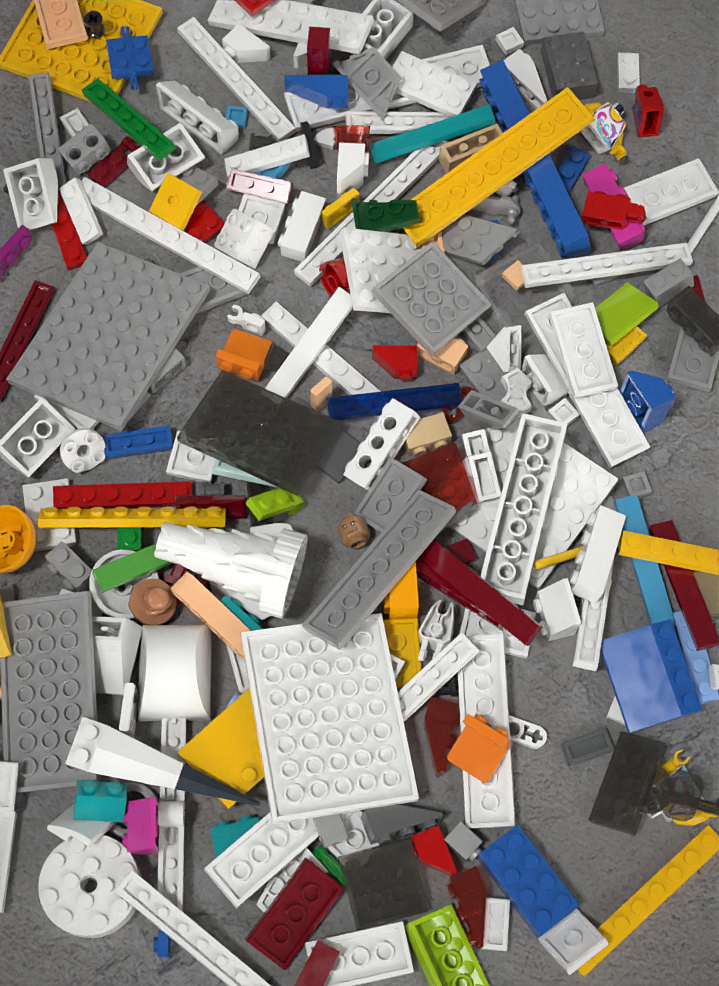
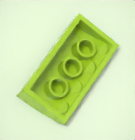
[404,904,489,986]

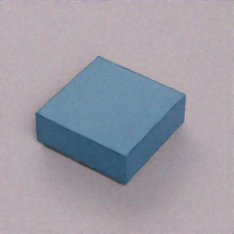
[225,105,248,128]

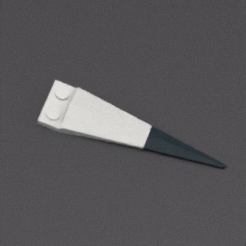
[65,717,261,806]

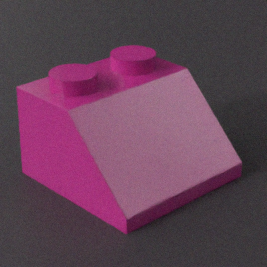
[123,798,159,855]

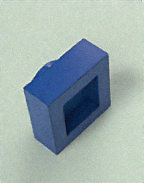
[153,930,171,958]

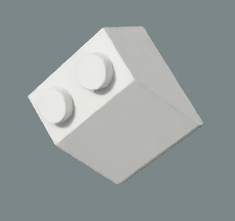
[337,143,369,199]
[521,354,568,409]
[533,578,581,641]

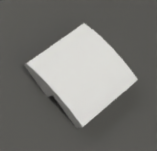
[47,804,117,847]

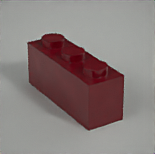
[307,26,330,75]

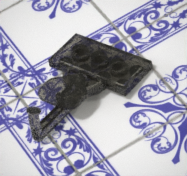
[588,731,719,836]

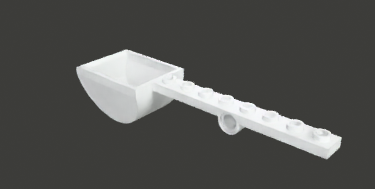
[138,624,212,912]

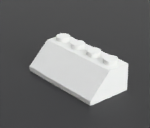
[156,81,239,156]

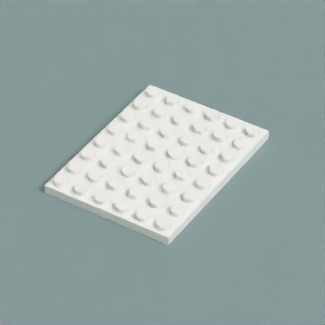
[240,613,419,824]

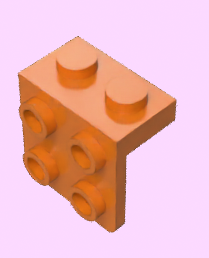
[215,329,273,381]
[447,714,512,783]

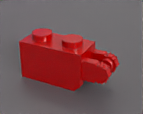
[582,191,647,230]

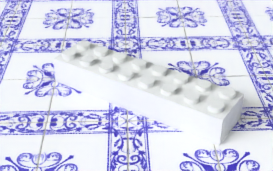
[481,413,567,605]

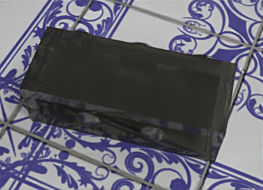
[666,286,719,356]

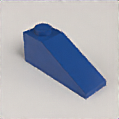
[284,75,348,110]

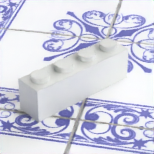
[569,505,626,603]

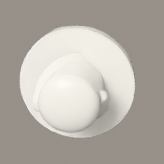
[60,428,105,473]

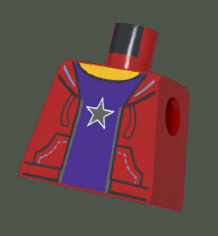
[632,84,664,138]

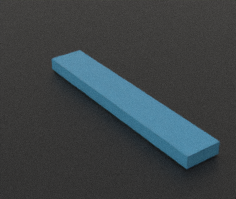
[614,495,677,628]

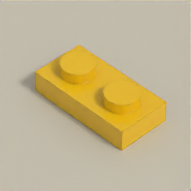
[321,187,360,230]

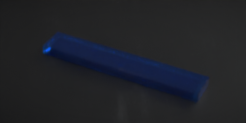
[326,383,462,421]

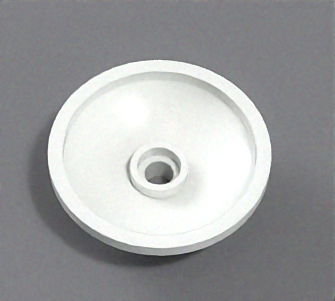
[89,550,159,619]

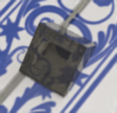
[264,344,290,372]

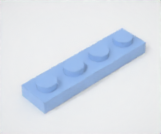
[673,611,719,704]

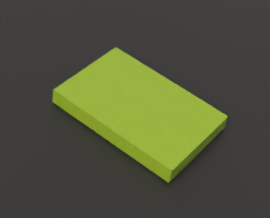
[595,282,659,346]

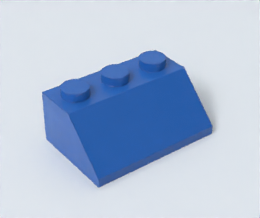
[620,370,675,434]

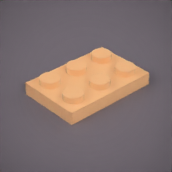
[34,0,88,49]

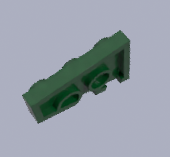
[351,200,421,232]

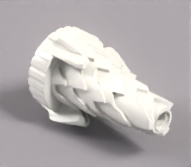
[154,522,308,620]

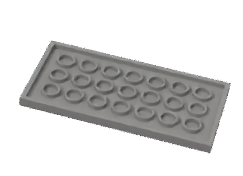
[0,591,100,794]

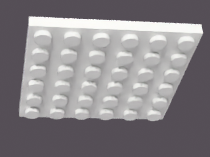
[435,417,618,590]

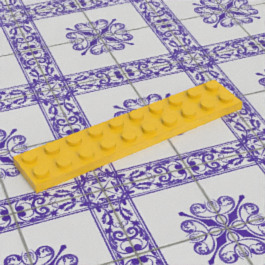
[402,87,594,247]

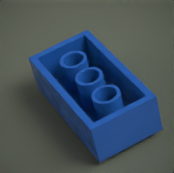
[477,824,580,939]

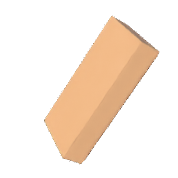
[310,376,332,412]

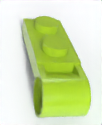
[246,485,305,521]

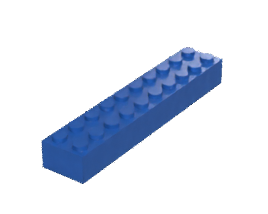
[479,60,591,259]

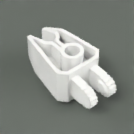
[418,600,455,661]

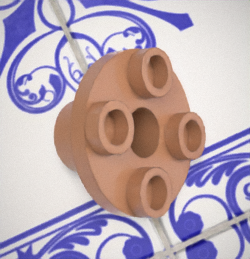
[128,579,176,625]

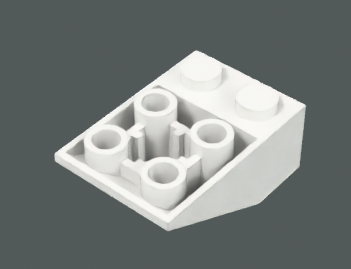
[92,616,143,696]

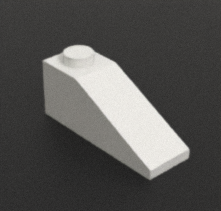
[504,49,547,109]

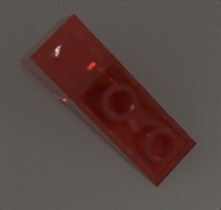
[423,697,461,778]
[446,866,487,951]

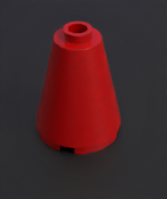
[319,257,351,297]

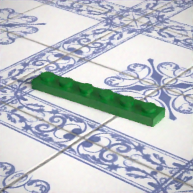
[82,78,176,161]

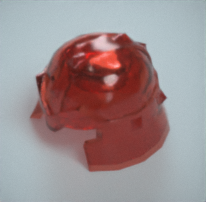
[332,125,372,153]

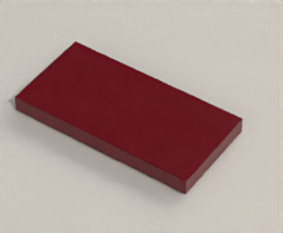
[244,857,345,971]

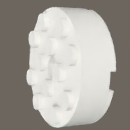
[38,835,141,938]

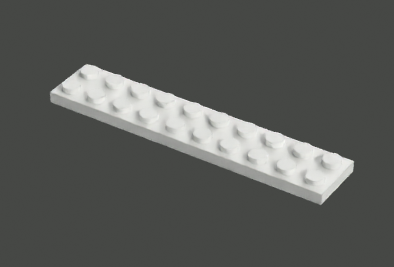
[284,45,490,132]

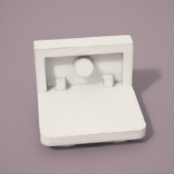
[214,209,275,269]

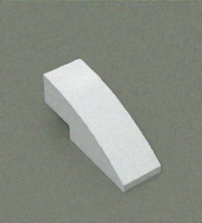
[461,429,501,502]

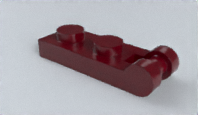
[87,136,141,188]

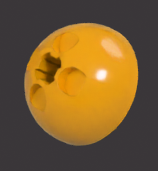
[0,505,36,574]

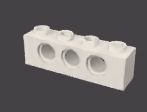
[343,398,420,491]

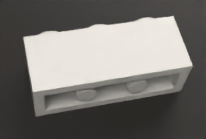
[278,191,326,262]

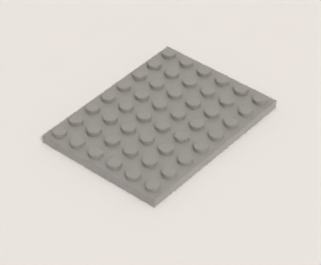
[7,242,210,431]

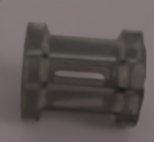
[250,133,273,151]

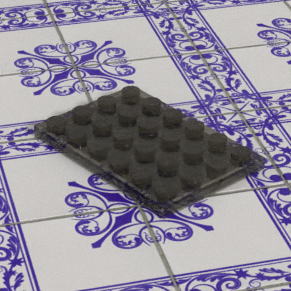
[177,370,341,496]

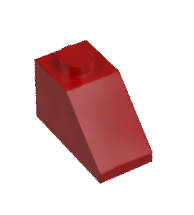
[372,345,417,381]
[408,825,457,877]

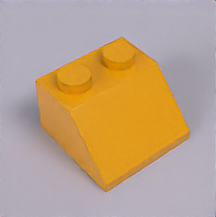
[383,562,419,620]

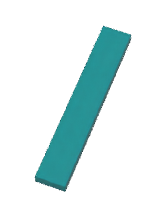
[369,104,496,164]

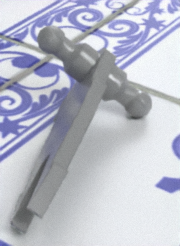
[472,195,521,224]

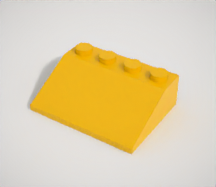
[177,688,264,809]

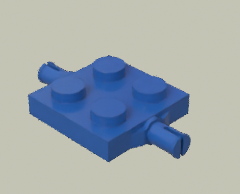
[106,26,154,90]

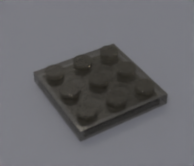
[338,837,429,931]

